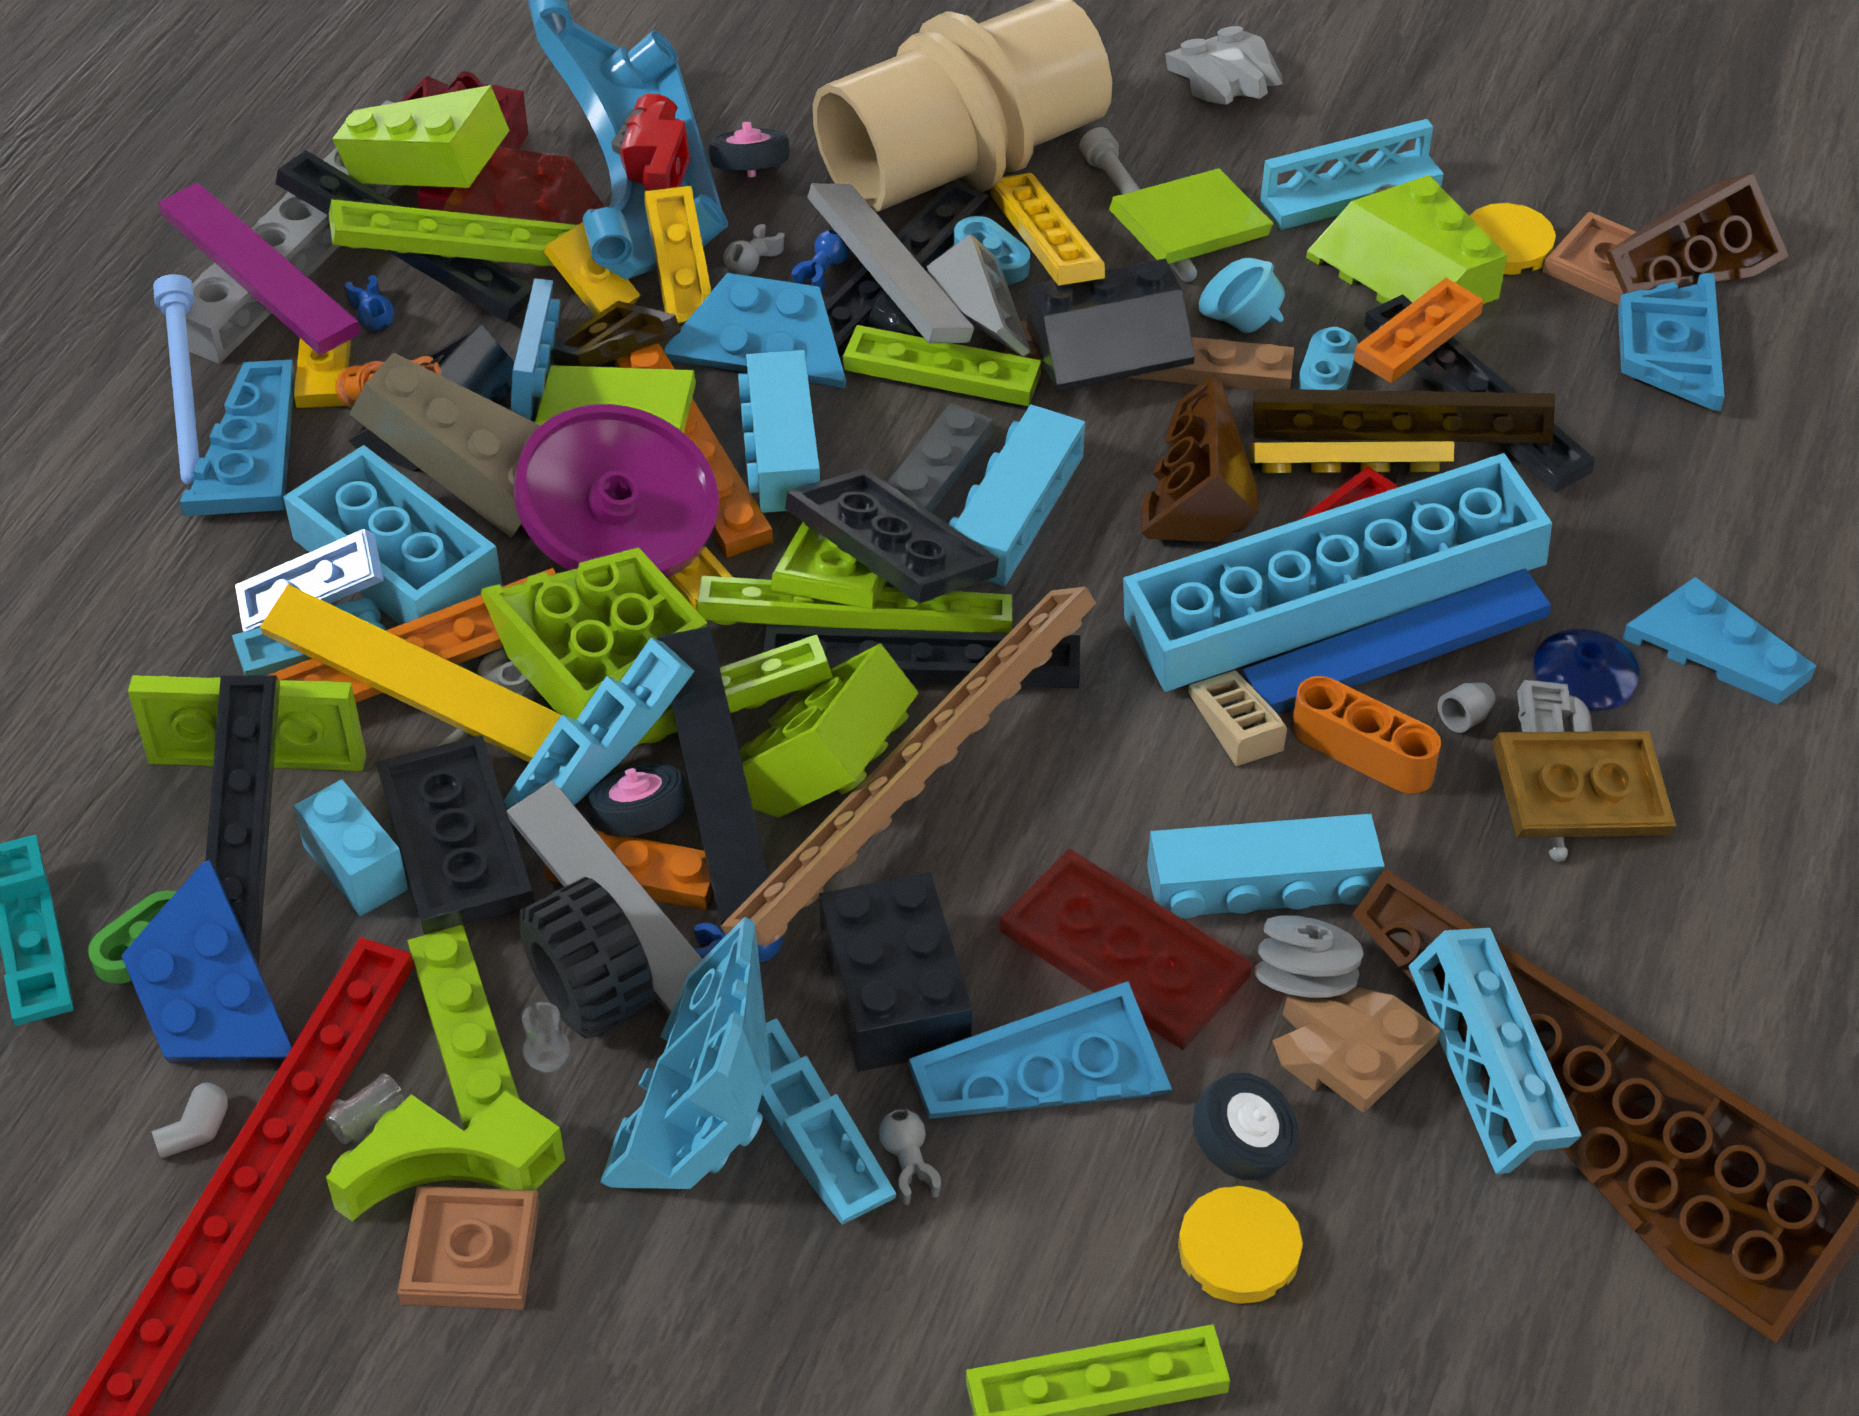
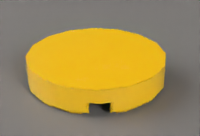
[1470,203,1556,275]
[1178,1186,1303,1304]

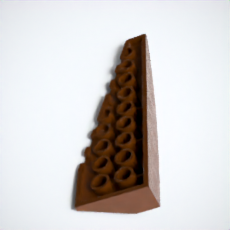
[1352,869,1859,1345]

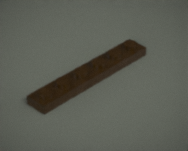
[1253,389,1555,444]

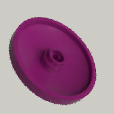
[513,404,719,578]

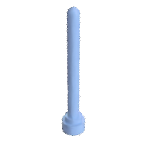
[153,274,199,486]

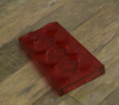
[1000,848,1252,1050]

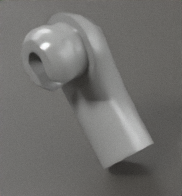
[151,1082,228,1159]

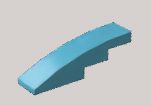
[503,637,694,809]
[758,1018,896,1225]

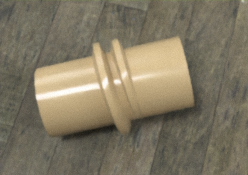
[813,0,1112,213]

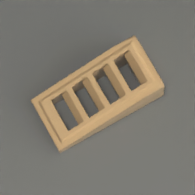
[1188,670,1287,767]

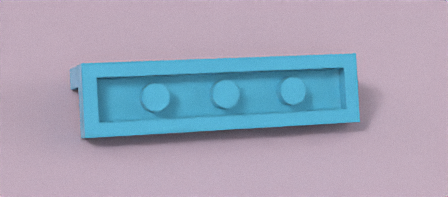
[1260,119,1444,231]
[1408,928,1582,1174]

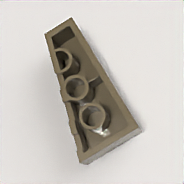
[349,352,541,538]

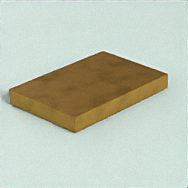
[1492,731,1676,838]

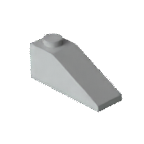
[927,234,1031,357]

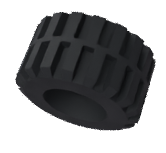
[519,877,654,1039]

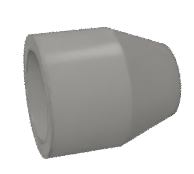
[1438,683,1496,733]

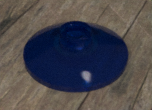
[1533,629,1640,711]

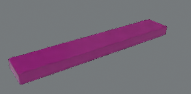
[158,182,360,356]

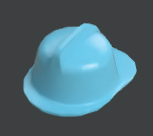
[1199,258,1285,334]

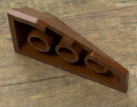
[1605,172,1789,294]
[1141,373,1258,542]

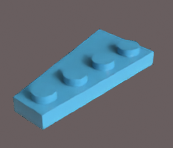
[511,278,561,422]
[180,360,295,516]
[908,981,1172,1119]

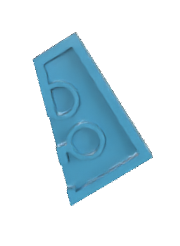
[1623,577,1816,705]

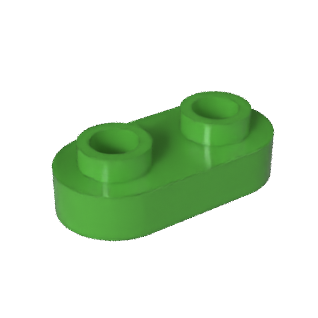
[88,890,176,984]

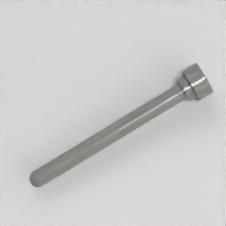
[1079,127,1197,282]

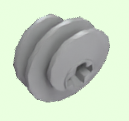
[1254,916,1364,998]

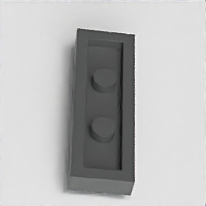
[887,403,993,513]

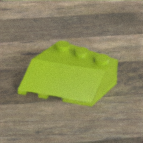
[1306,175,1507,304]
[481,547,707,720]
[739,643,919,818]

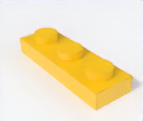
[644,186,711,329]

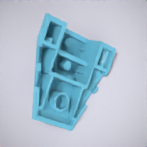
[600,917,771,1189]

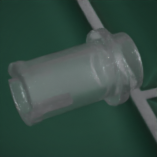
[522,1002,570,1072]
[325,1073,405,1144]

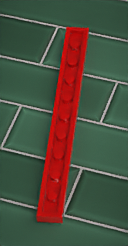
[66,937,414,1416]

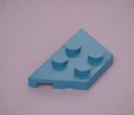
[664,273,847,388]
[1618,273,1725,411]

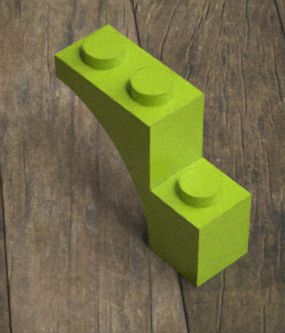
[326,1090,565,1222]

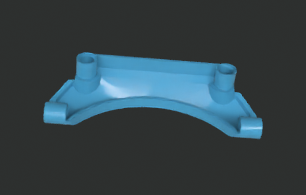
[528,0,728,280]

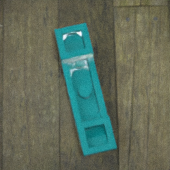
[0,835,74,1026]

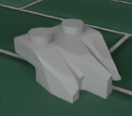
[1165,26,1283,105]

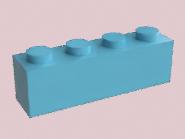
[738,350,820,513]
[949,404,1085,587]
[1147,814,1385,919]

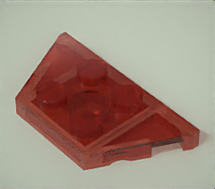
[443,147,605,225]

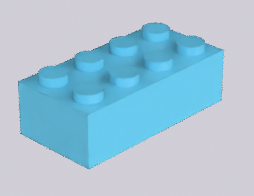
[283,445,502,625]

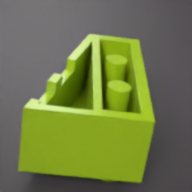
[332,85,510,188]

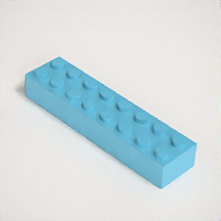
[1123,453,1552,692]

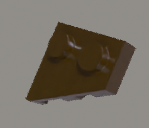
[551,301,681,367]

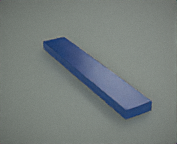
[1242,568,1551,714]

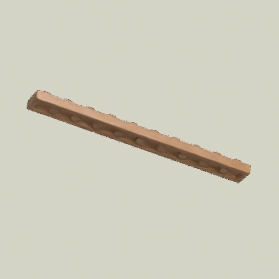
[720,586,1096,946]

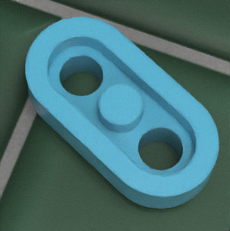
[954,216,1030,285]
[1298,327,1358,390]

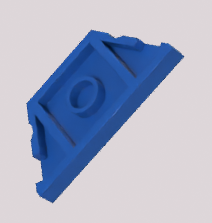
[121,860,293,1063]

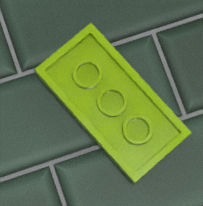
[128,675,366,771]

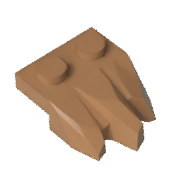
[1272,987,1441,1113]

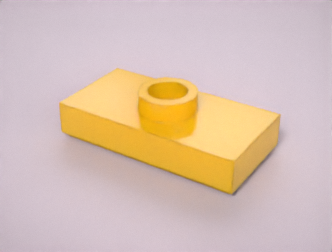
[543,222,641,316]
[294,338,351,408]

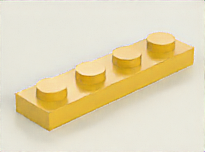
[1249,441,1454,473]

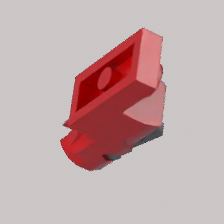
[611,94,691,191]

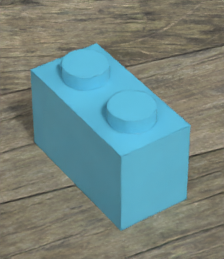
[293,779,408,917]

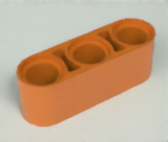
[1292,676,1441,794]

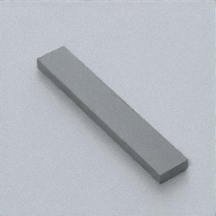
[807,183,974,343]
[507,780,702,1015]

